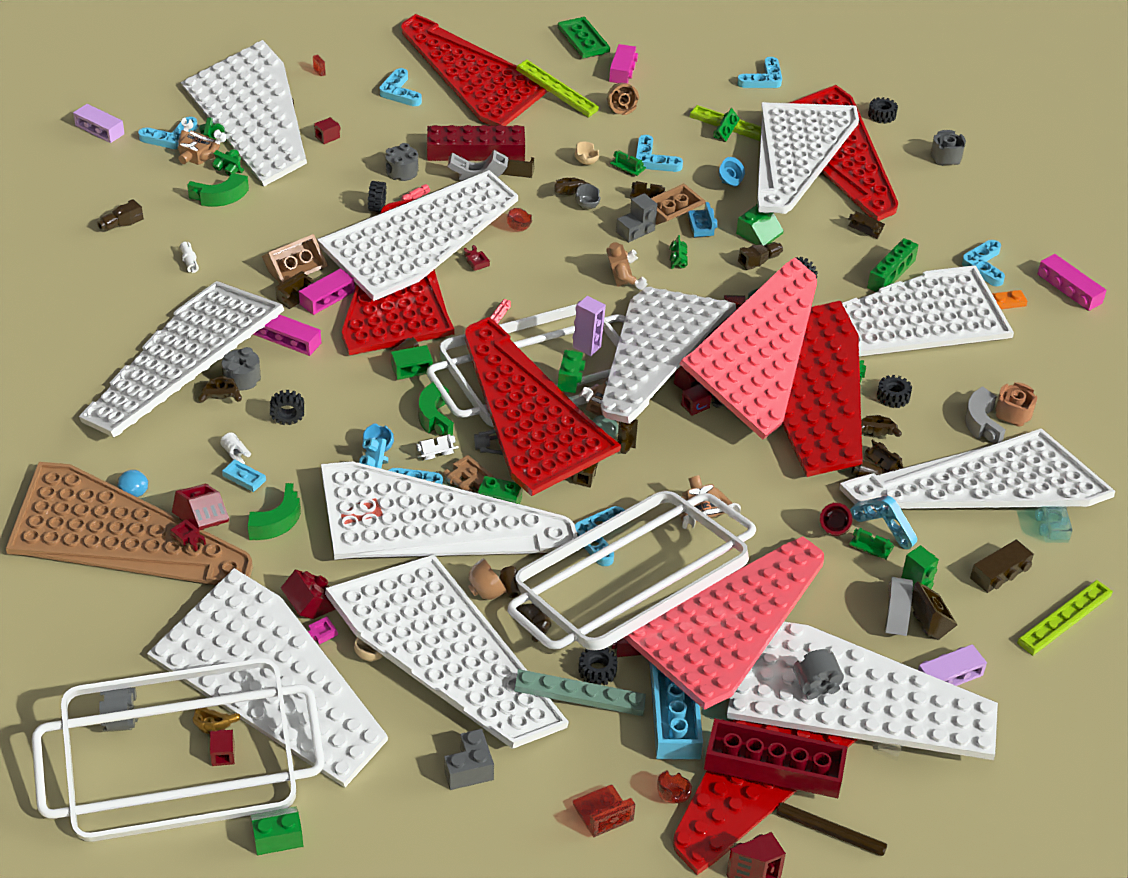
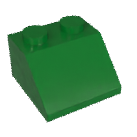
[736,204,784,246]
[251,806,304,856]

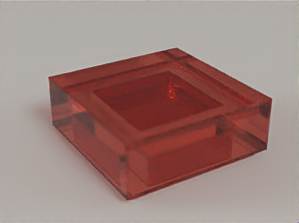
[313,54,326,76]

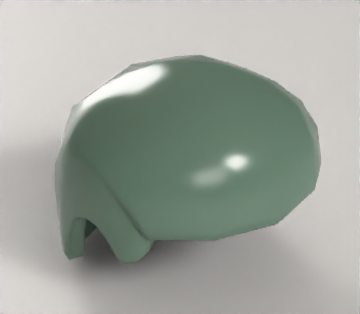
[593,415,619,439]

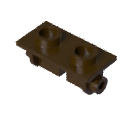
[630,181,666,198]
[848,211,885,239]
[617,419,638,454]
[865,439,903,472]

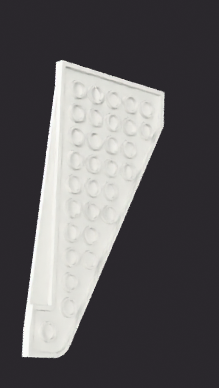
[757,102,859,214]
[601,287,736,423]
[840,429,1115,509]
[321,461,579,560]

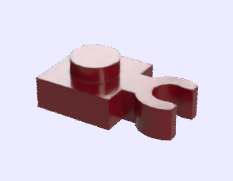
[464,245,490,271]
[170,519,206,551]

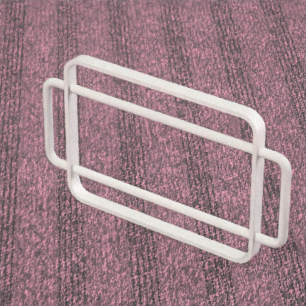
[426,304,626,427]
[508,491,756,650]
[32,658,324,842]

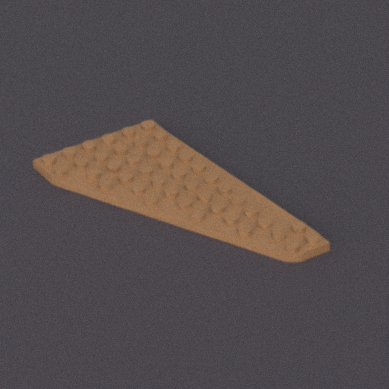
[6,462,253,585]

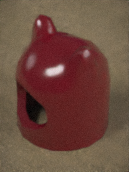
[820,503,853,536]

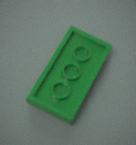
[557,16,610,58]

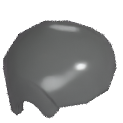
[575,184,601,209]

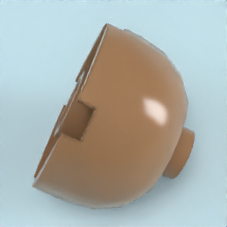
[607,82,639,115]
[468,558,507,600]

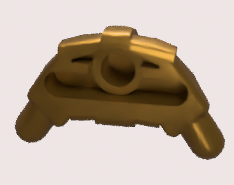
[192,707,241,734]

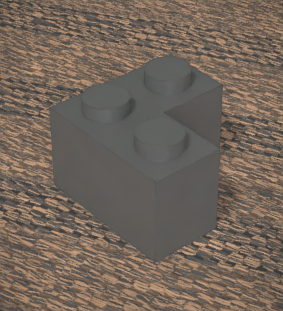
[616,193,657,243]
[444,729,494,790]

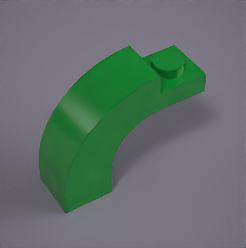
[187,173,249,207]
[418,382,454,436]
[248,483,301,540]

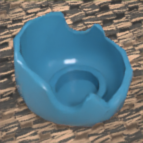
[363,423,394,452]
[117,470,148,497]

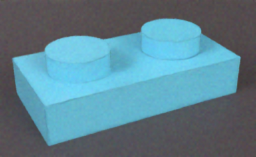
[222,460,266,492]

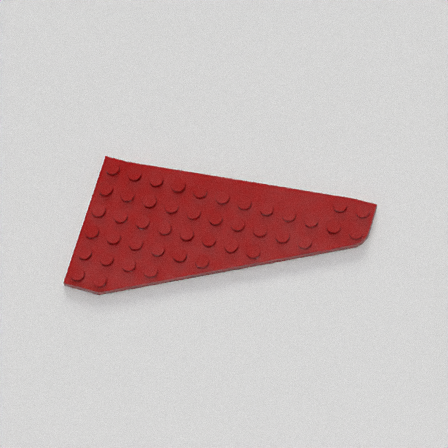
[401,14,549,126]
[790,85,898,221]
[341,199,455,355]
[465,317,621,496]
[673,719,859,875]

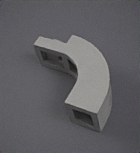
[447,150,508,181]
[965,387,1005,444]
[885,577,913,636]

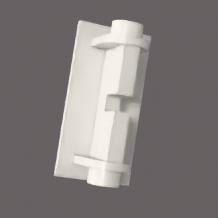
[416,434,459,460]

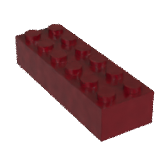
[427,125,525,161]
[704,718,848,799]

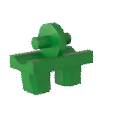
[199,117,225,140]
[212,149,244,176]

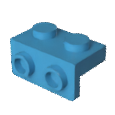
[687,202,717,237]

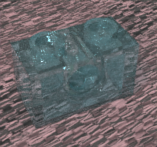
[1035,506,1073,543]

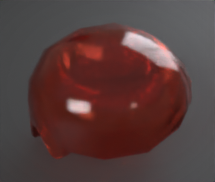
[507,208,532,231]
[657,770,692,804]

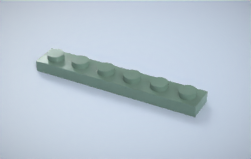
[514,669,646,716]

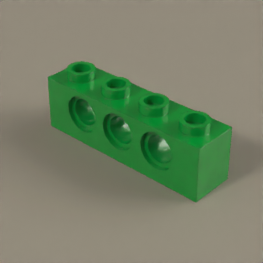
[867,238,919,292]

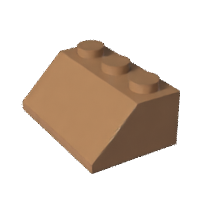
[651,183,706,225]
[262,234,328,284]

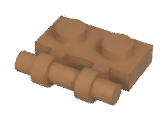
[443,455,494,493]

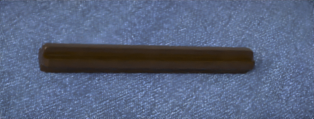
[777,802,887,856]

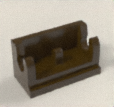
[501,154,535,178]
[275,271,314,309]

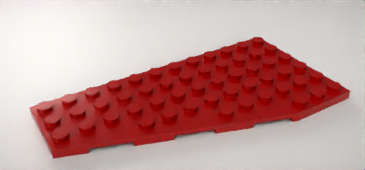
[782,301,863,477]

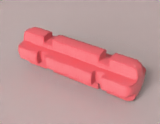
[401,184,430,201]
[490,299,511,324]

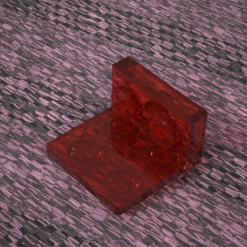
[573,784,636,838]

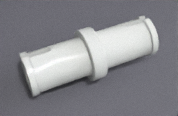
[180,242,199,273]

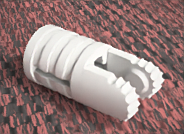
[220,433,251,464]

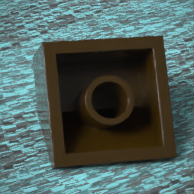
[911,581,958,640]

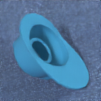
[718,157,745,186]

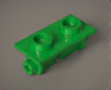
[713,108,740,142]
[610,150,646,176]
[669,235,688,269]
[849,528,894,560]

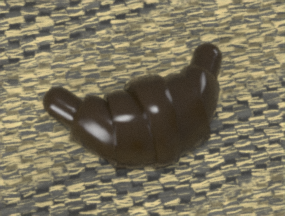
[554,177,590,196]
[198,376,242,403]
[861,415,902,437]
[516,603,552,642]

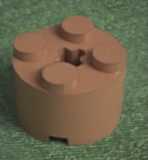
[995,382,1037,427]

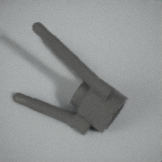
[474,429,503,455]

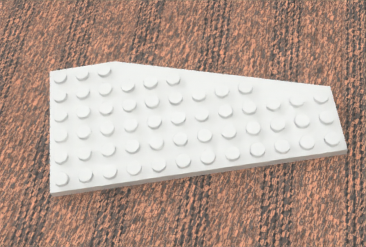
[181,40,307,186]
[317,170,518,301]
[842,265,1014,356]
[79,281,284,437]
[325,555,569,749]
[147,568,388,788]
[727,622,998,760]

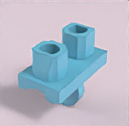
[359,438,389,469]

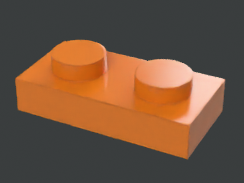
[992,290,1028,309]

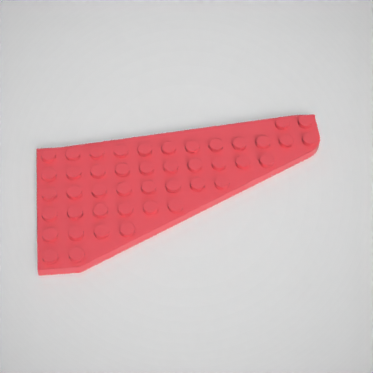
[680,258,817,440]
[623,536,824,710]

